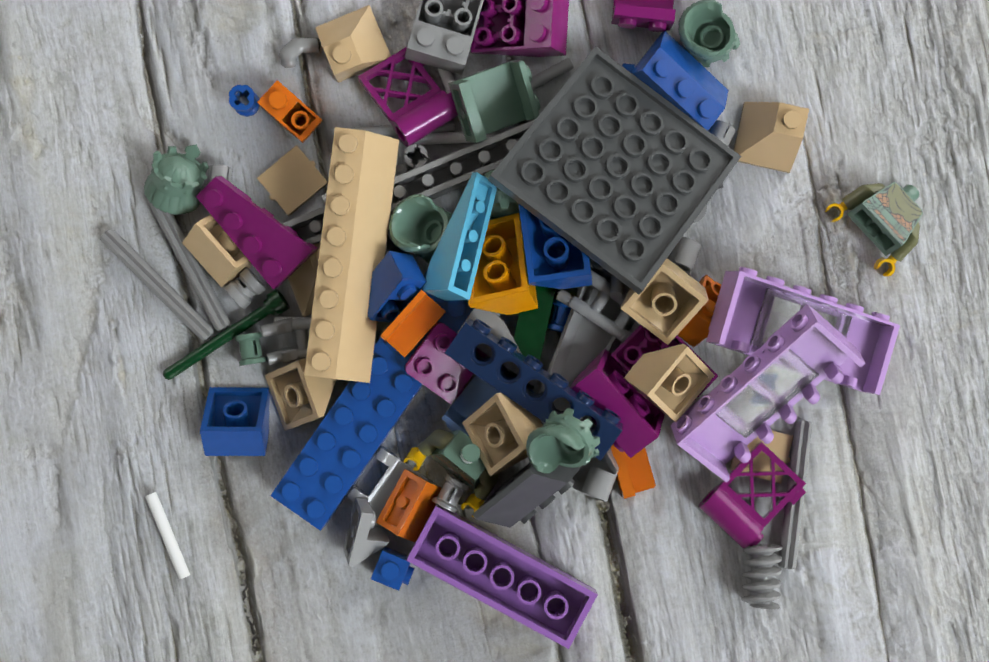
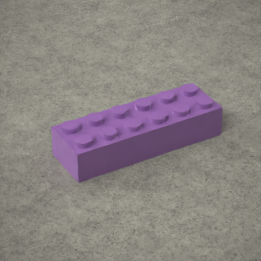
[406,504,598,649]

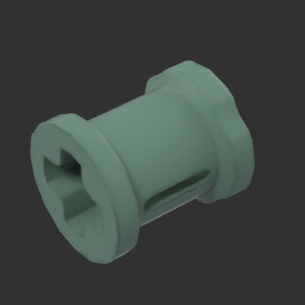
[235,332,266,366]

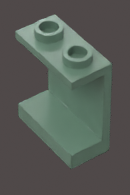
[448,60,541,143]

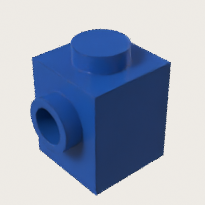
[371,546,415,591]

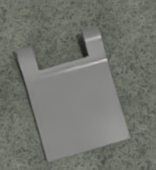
[347,445,442,523]

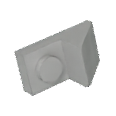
[343,497,390,566]

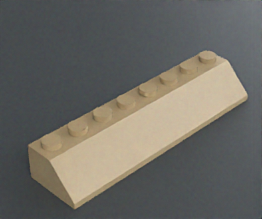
[304,127,399,383]

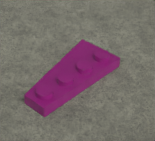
[196,176,318,289]

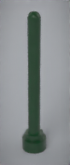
[163,288,290,380]

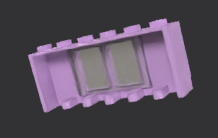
[706,267,900,395]
[670,304,866,482]

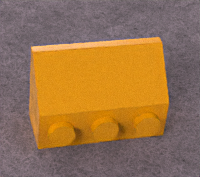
[468,213,538,315]

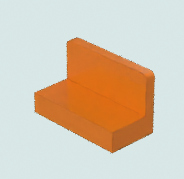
[380,290,446,358]
[610,444,656,499]
[376,469,442,542]

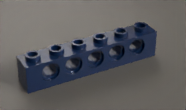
[445,318,623,461]

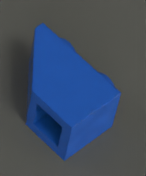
[368,251,427,323]

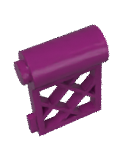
[358,47,458,147]
[698,441,806,548]

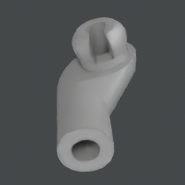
[279,38,320,68]

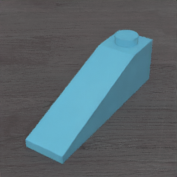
[423,172,497,301]

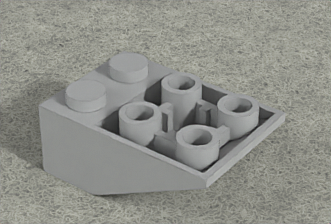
[405,0,484,75]

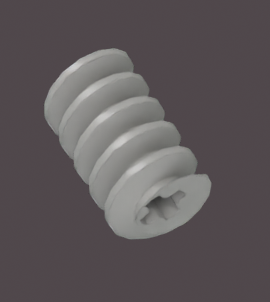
[741,544,783,609]

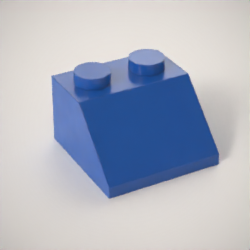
[200,387,270,456]

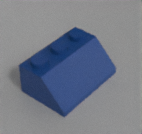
[631,31,729,131]
[518,203,592,289]

